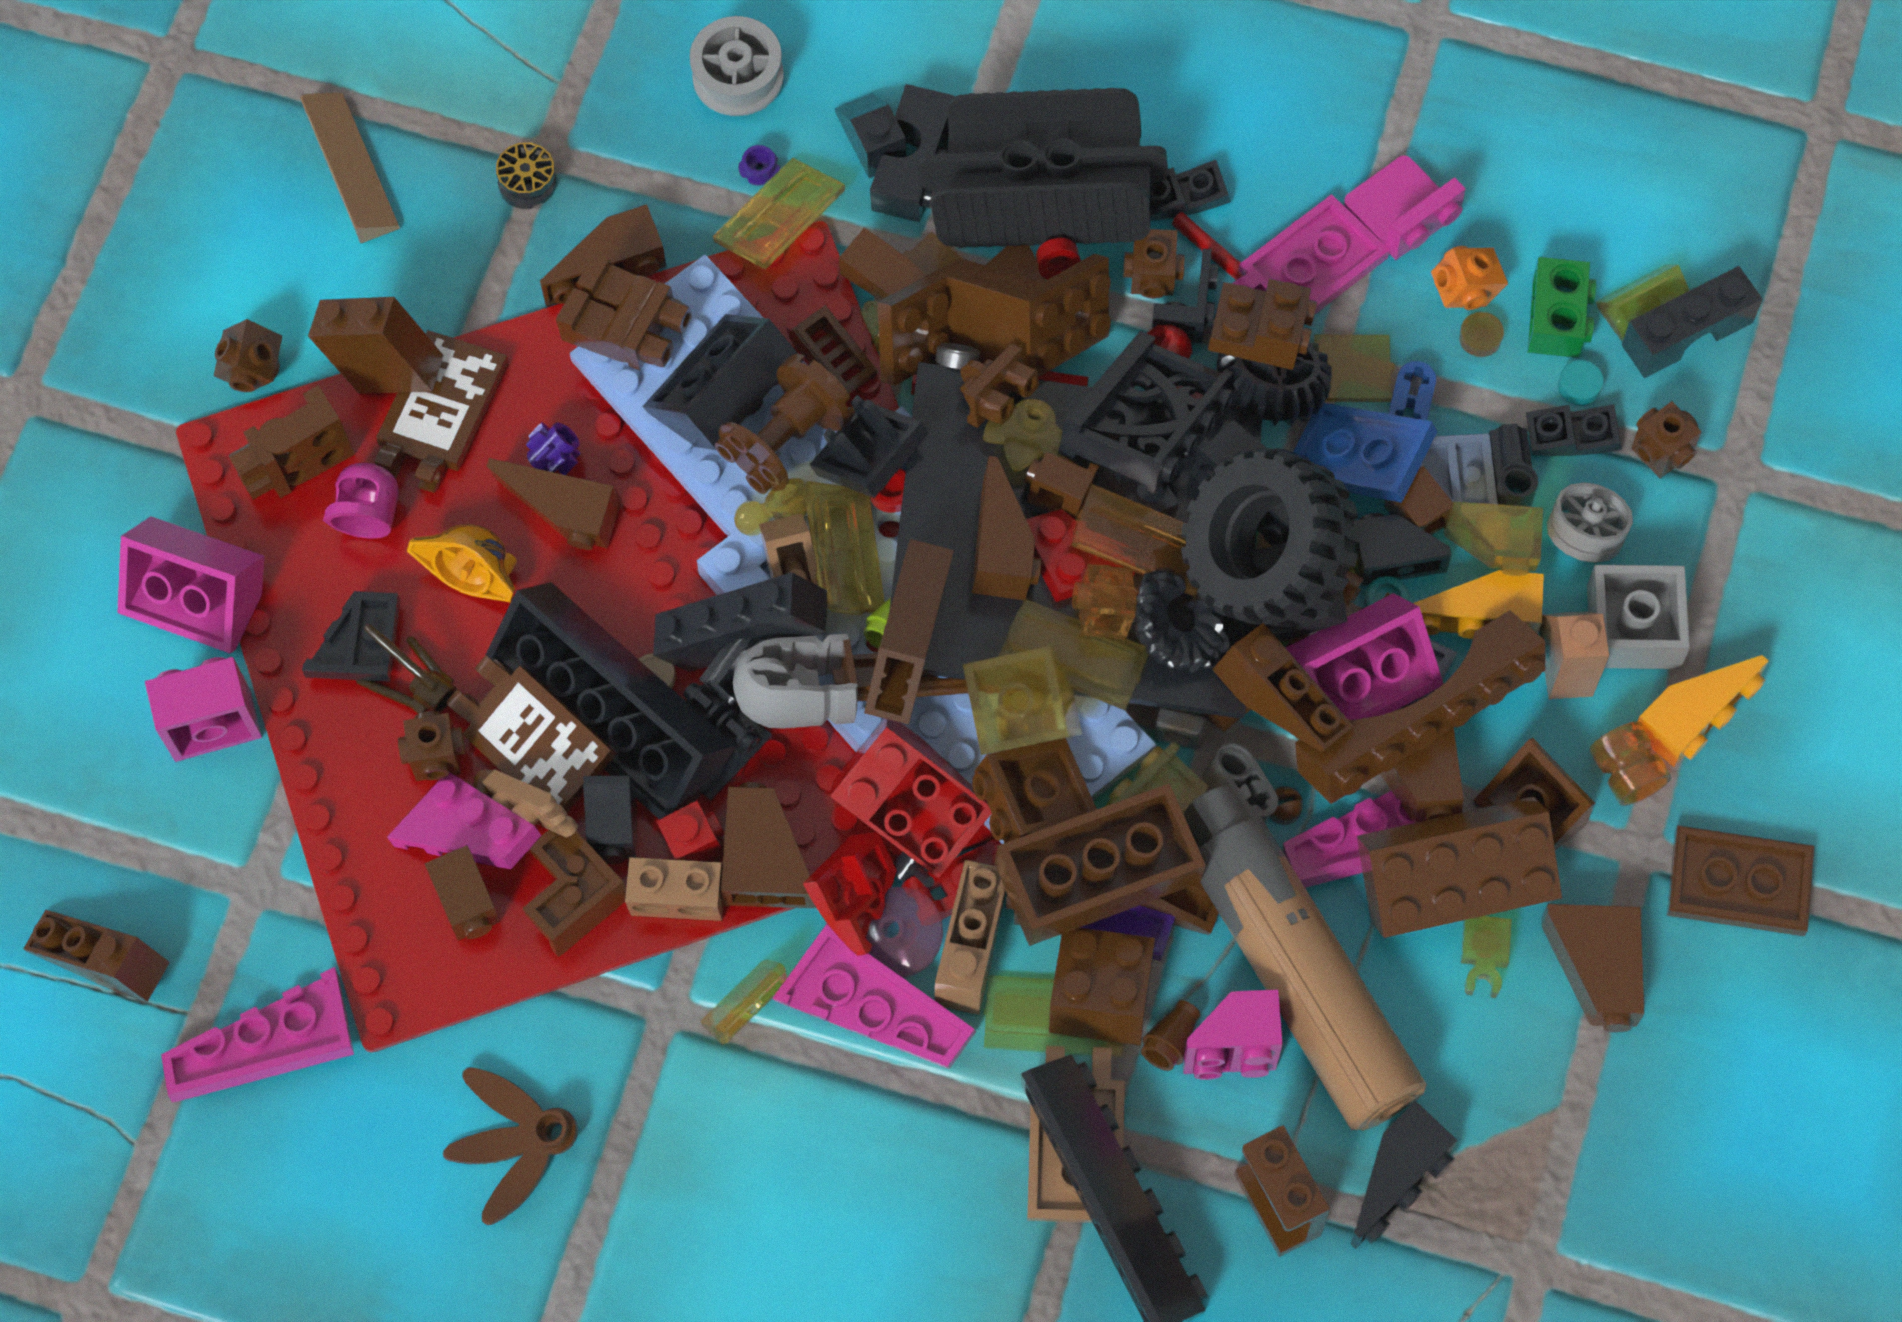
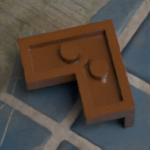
[523,830,626,957]

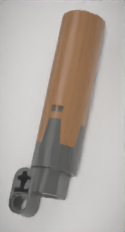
[1183,743,1427,1131]

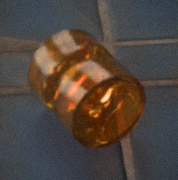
[1589,721,1672,806]

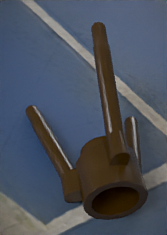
[356,624,457,714]

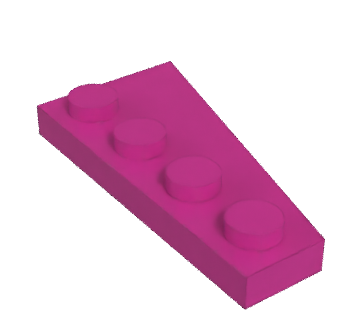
[1283,791,1415,888]
[772,924,976,1069]
[161,967,354,1103]

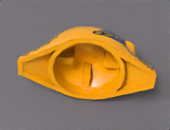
[407,524,517,602]

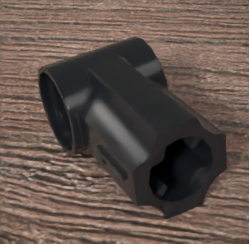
[1489,424,1538,518]

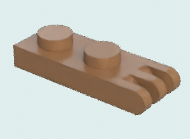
[482,769,578,837]

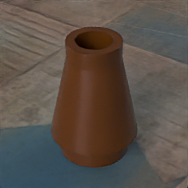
[1141,1000,1201,1071]

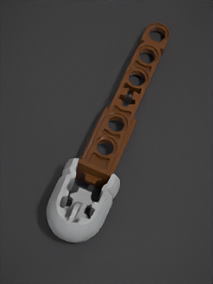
[733,634,1027,728]

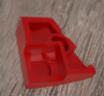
[803,832,897,956]

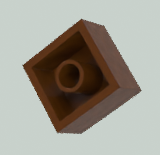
[1049,928,1155,1046]

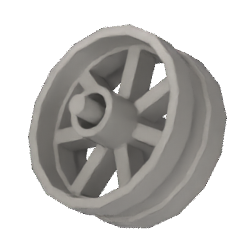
[1547,482,1633,563]

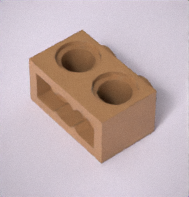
[625,857,724,921]

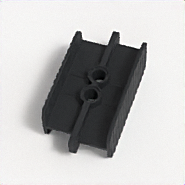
[918,88,1168,248]

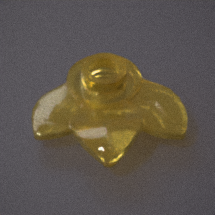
[983,399,1064,472]

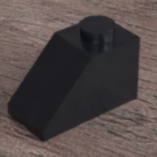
[835,94,907,178]
[1353,513,1452,586]
[583,776,638,864]

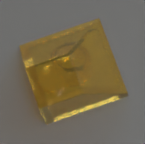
[1443,501,1543,576]

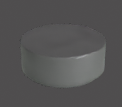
[935,343,981,369]

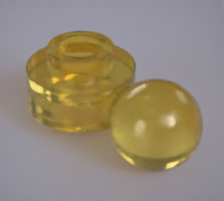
[734,478,813,536]

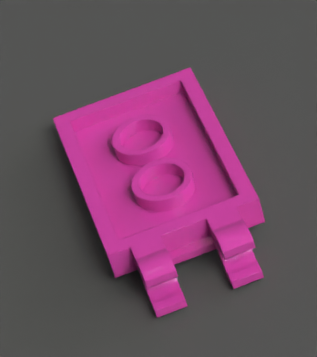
[1232,194,1390,315]

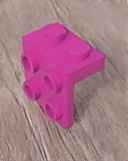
[1344,155,1466,260]

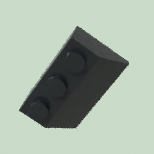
[642,314,798,450]

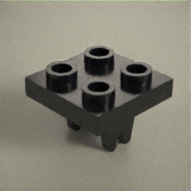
[809,395,929,498]

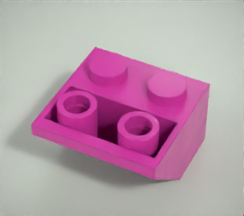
[1183,990,1282,1080]

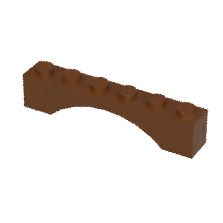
[1295,610,1545,804]

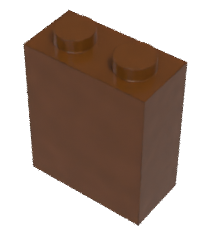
[308,297,444,394]

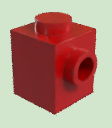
[657,801,725,862]

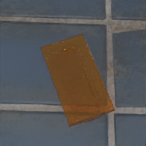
[1071,484,1198,596]

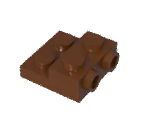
[1208,279,1317,370]
[972,738,1097,843]

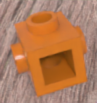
[1431,246,1508,310]

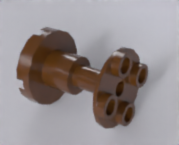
[715,354,855,494]

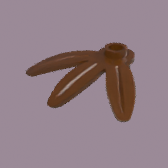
[443,1067,578,1225]

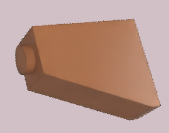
[1539,611,1609,700]

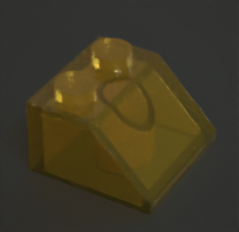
[963,646,1082,755]

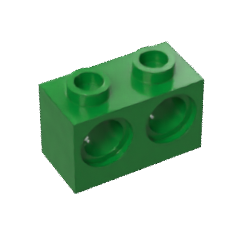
[1527,257,1596,358]

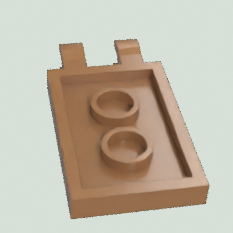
[1027,1046,1125,1223]

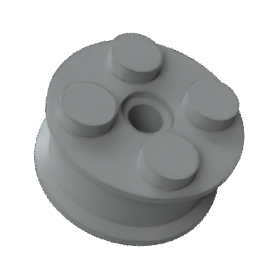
[690,16,784,116]

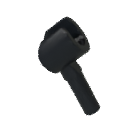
[893,851,935,888]

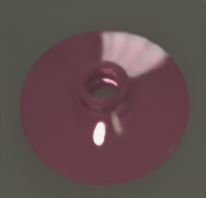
[866,887,943,978]

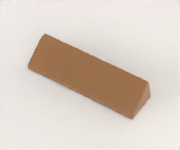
[300,93,400,244]

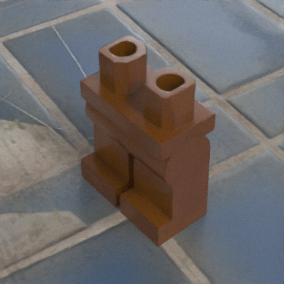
[556,252,692,370]
[228,385,355,500]

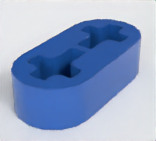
[1388,361,1436,420]

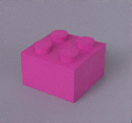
[145,657,262,762]

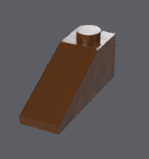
[971,456,1041,600]
[487,458,622,550]

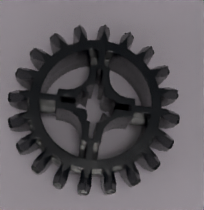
[1216,343,1332,427]

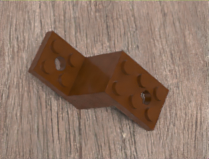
[878,254,1111,386]

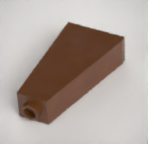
[864,539,954,725]

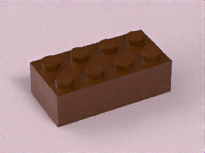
[995,783,1206,946]
[1357,797,1562,938]

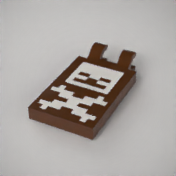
[375,330,509,493]
[446,655,617,813]

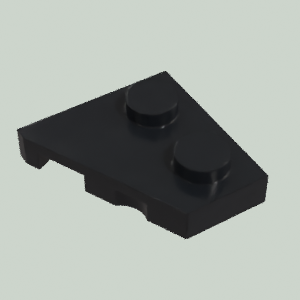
[302,591,401,682]

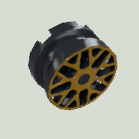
[496,142,556,209]

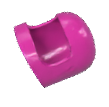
[323,463,399,539]

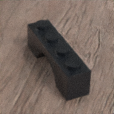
[653,572,827,672]

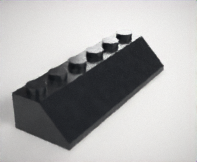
[485,582,736,819]
[1021,1054,1209,1322]

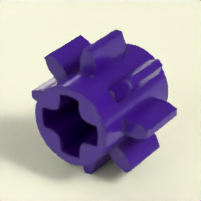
[526,422,580,475]

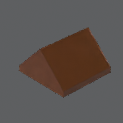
[1474,738,1596,850]

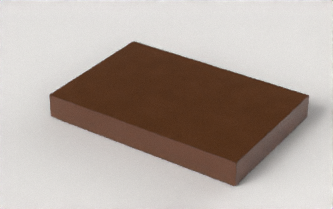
[1667,825,1814,936]

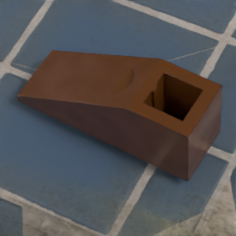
[539,204,667,306]
[1212,623,1354,752]
[23,910,170,1002]

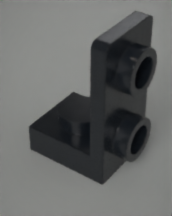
[1152,248,1218,343]

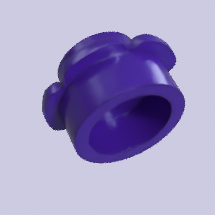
[738,145,780,186]

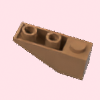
[934,860,1006,1015]

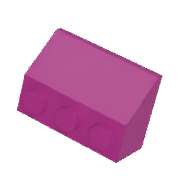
[117,516,264,654]
[1286,593,1444,720]

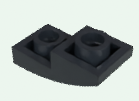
[1149,160,1231,221]
[1526,404,1622,456]

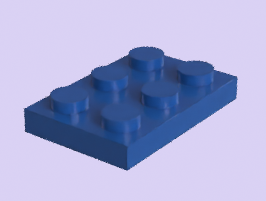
[1293,403,1437,503]

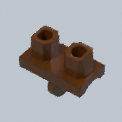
[960,344,1039,428]

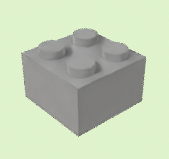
[1587,565,1690,669]

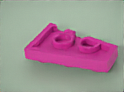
[387,772,541,869]

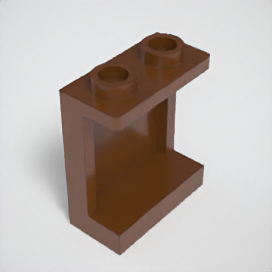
[1234,1125,1330,1257]

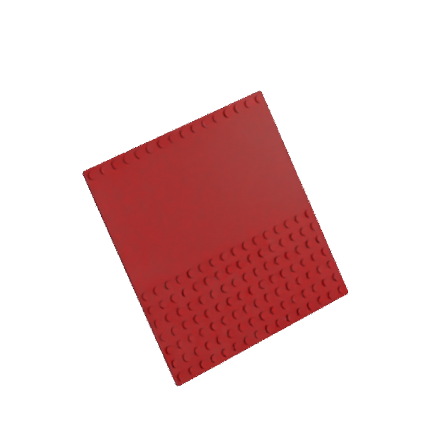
[176,221,995,1053]

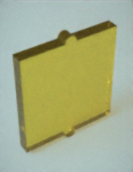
[1314,334,1395,402]

